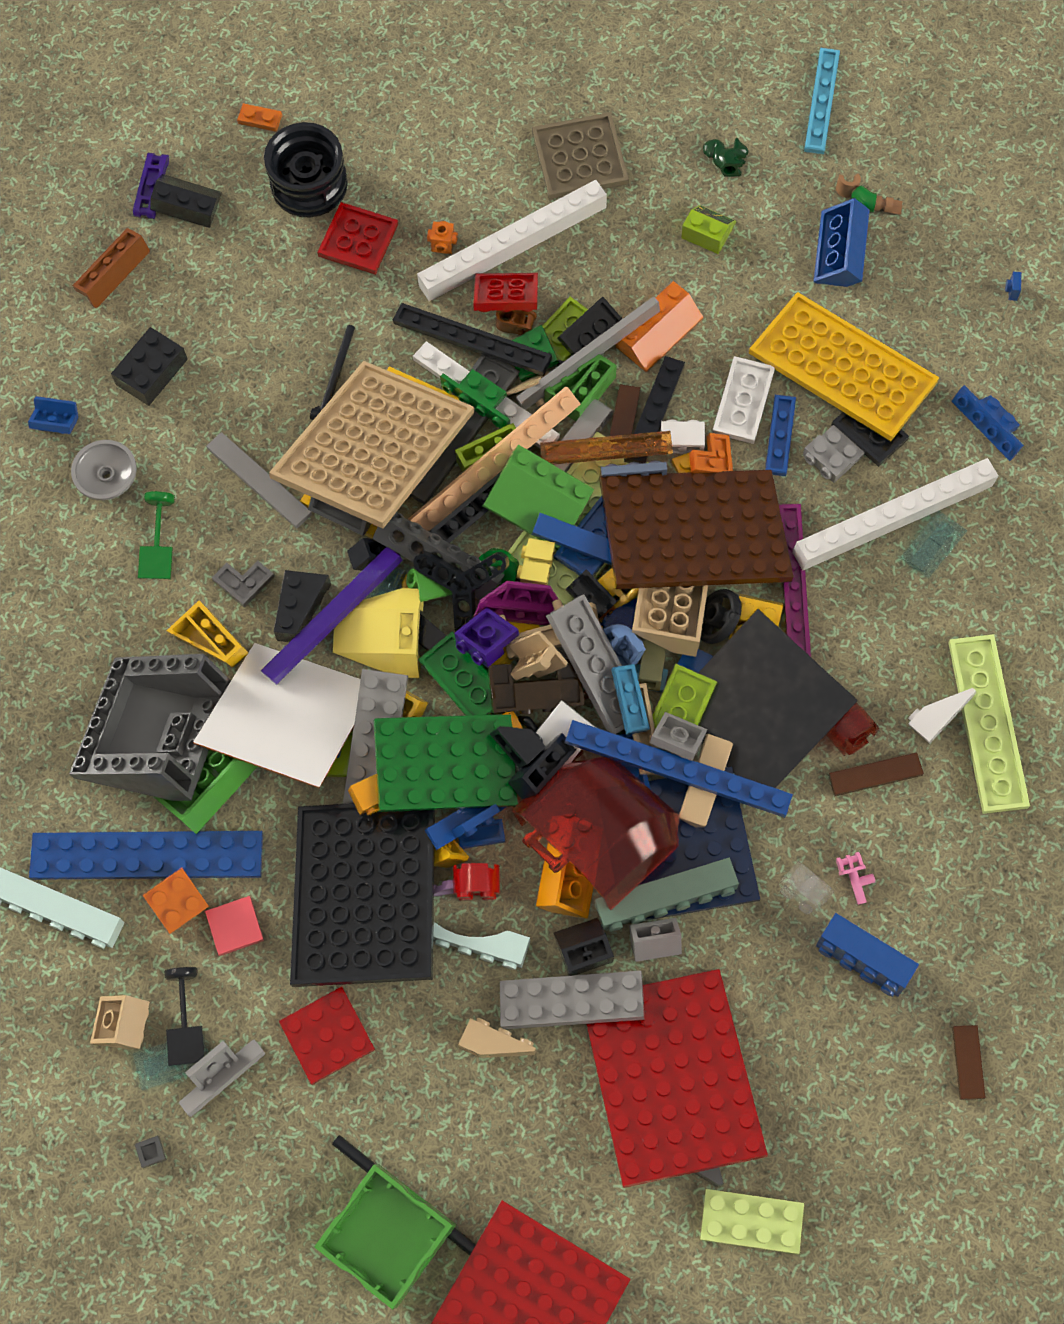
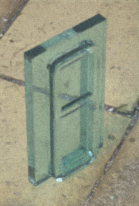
[900,511,967,579]
[133,1035,208,1091]

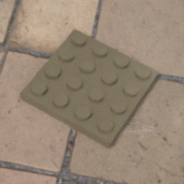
[532,112,629,200]

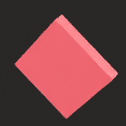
[205,896,264,956]

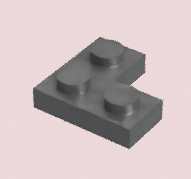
[212,561,275,608]

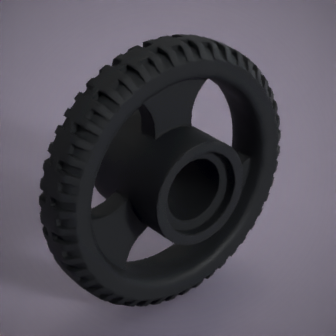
[700,589,742,644]

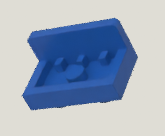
[28,396,78,434]

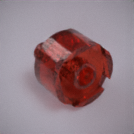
[826,702,879,756]

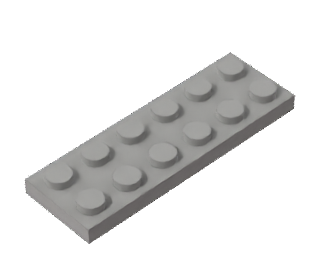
[546,594,625,734]
[343,669,408,804]
[500,971,644,1029]

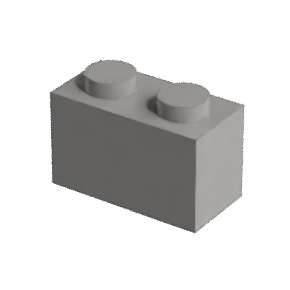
[630,918,682,962]

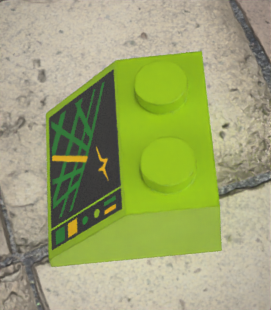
[681,205,736,254]

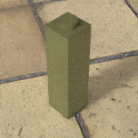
[639,639,666,691]

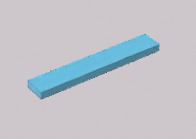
[804,48,840,154]

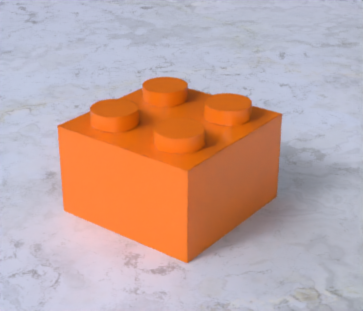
[143,867,209,934]

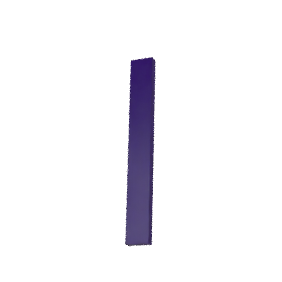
[261,547,403,685]

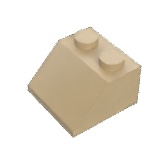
[90,995,150,1049]

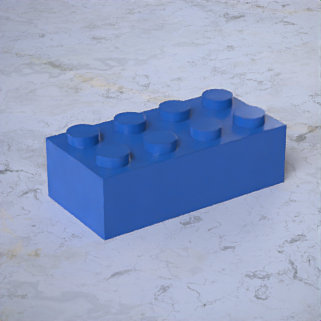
[816,913,919,997]

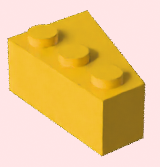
[166,601,249,668]

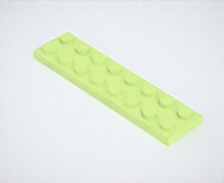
[948,634,1030,814]

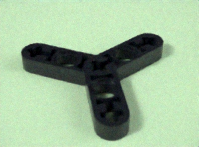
[413,551,509,632]

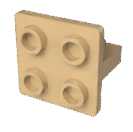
[509,631,568,680]

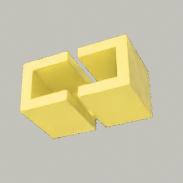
[517,538,555,585]

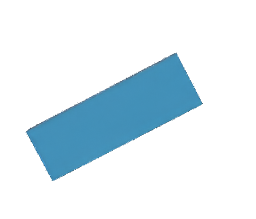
[611,664,650,735]

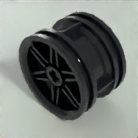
[264,122,348,218]

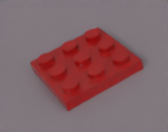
[317,202,398,275]
[473,273,538,312]
[279,986,375,1085]

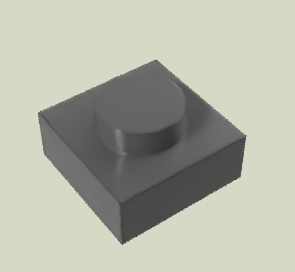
[135,1135,167,1169]

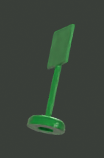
[138,491,175,579]

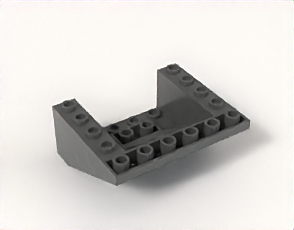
[70,654,231,801]

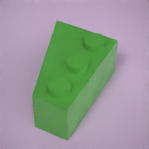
[544,354,617,421]

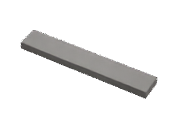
[206,432,312,529]

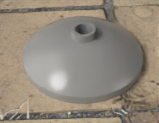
[71,440,137,500]

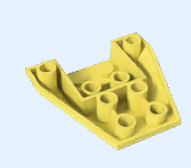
[333,588,424,678]

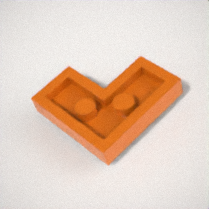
[689,433,733,473]

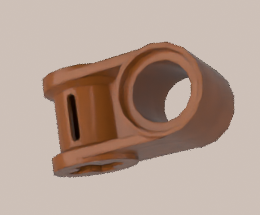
[496,310,537,336]

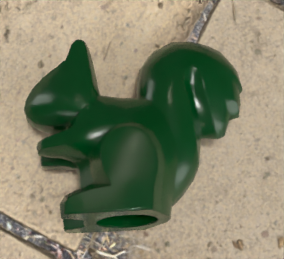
[703,138,749,177]

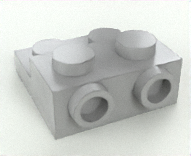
[803,425,865,483]
[650,712,708,761]

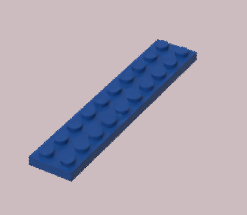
[29,831,263,880]

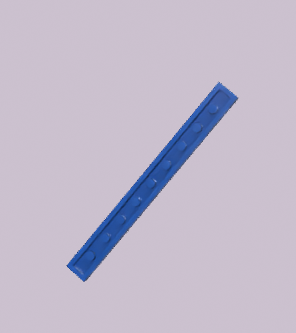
[565,720,793,818]

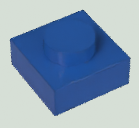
[1005,271,1022,301]

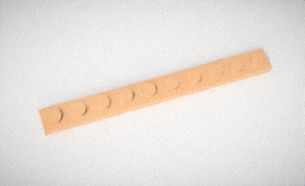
[408,387,581,531]

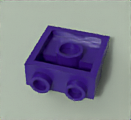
[454,607,519,667]

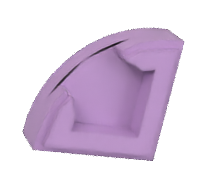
[434,880,453,896]

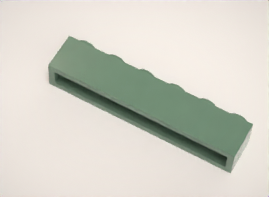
[595,857,739,932]

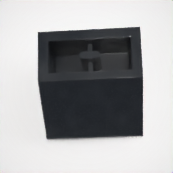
[553,917,614,976]

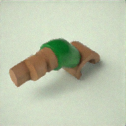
[836,174,903,215]

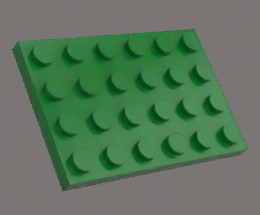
[373,714,518,812]

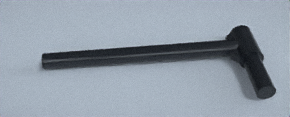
[310,325,355,420]

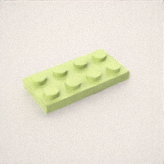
[700,1189,804,1254]

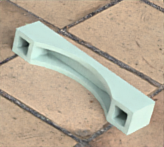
[433,922,530,970]

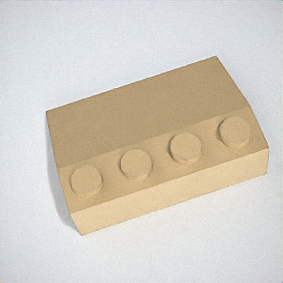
[632,585,708,657]

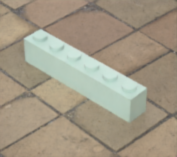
[0,868,125,949]

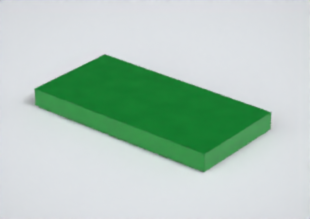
[418,631,493,716]

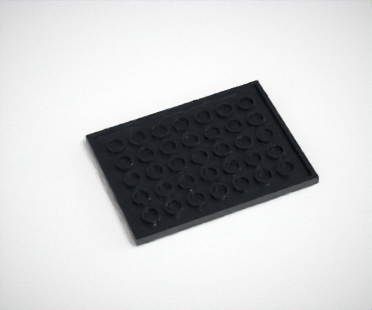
[290,803,435,987]

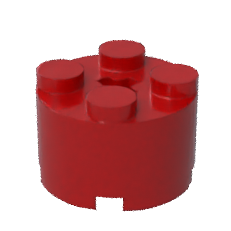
[453,863,500,901]

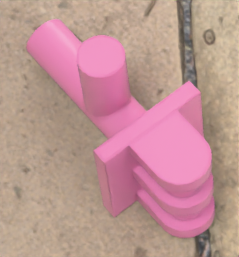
[836,852,875,905]

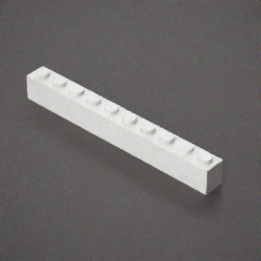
[417,180,607,302]
[792,458,998,571]

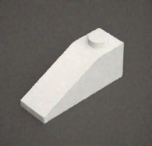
[908,688,976,744]

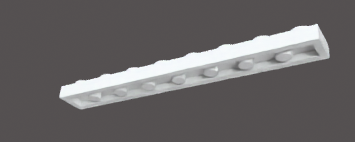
[413,341,560,453]

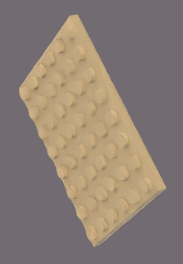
[269,361,474,528]

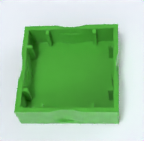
[314,1164,457,1310]

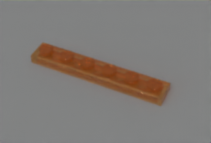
[540,431,673,465]

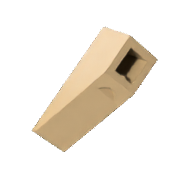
[458,1018,536,1058]

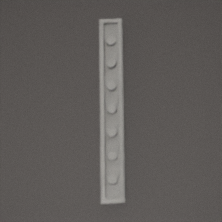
[516,297,660,410]

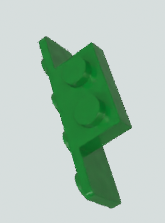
[440,369,510,429]

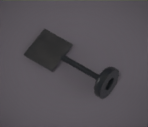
[164,967,204,1066]

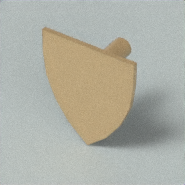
[506,371,549,407]

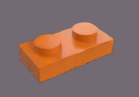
[237,103,282,132]

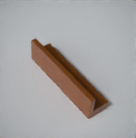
[72,228,150,308]

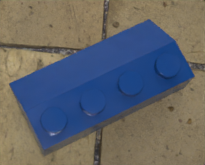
[814,198,870,287]

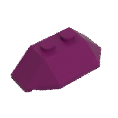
[474,581,563,626]

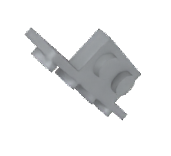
[179,1039,265,1117]

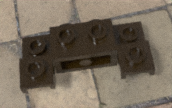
[488,659,584,714]

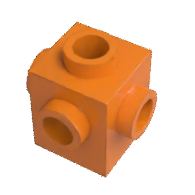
[427,221,458,254]

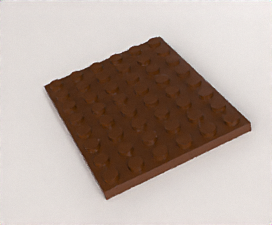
[600,470,794,589]

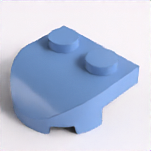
[603,624,646,667]

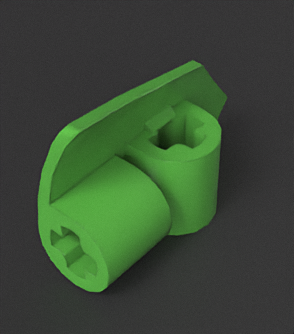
[406,569,452,602]

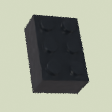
[111,327,188,406]

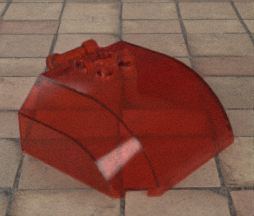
[511,757,679,910]

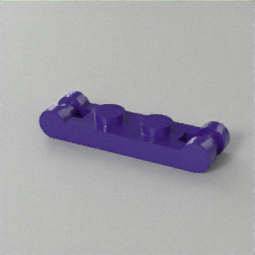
[133,152,169,219]

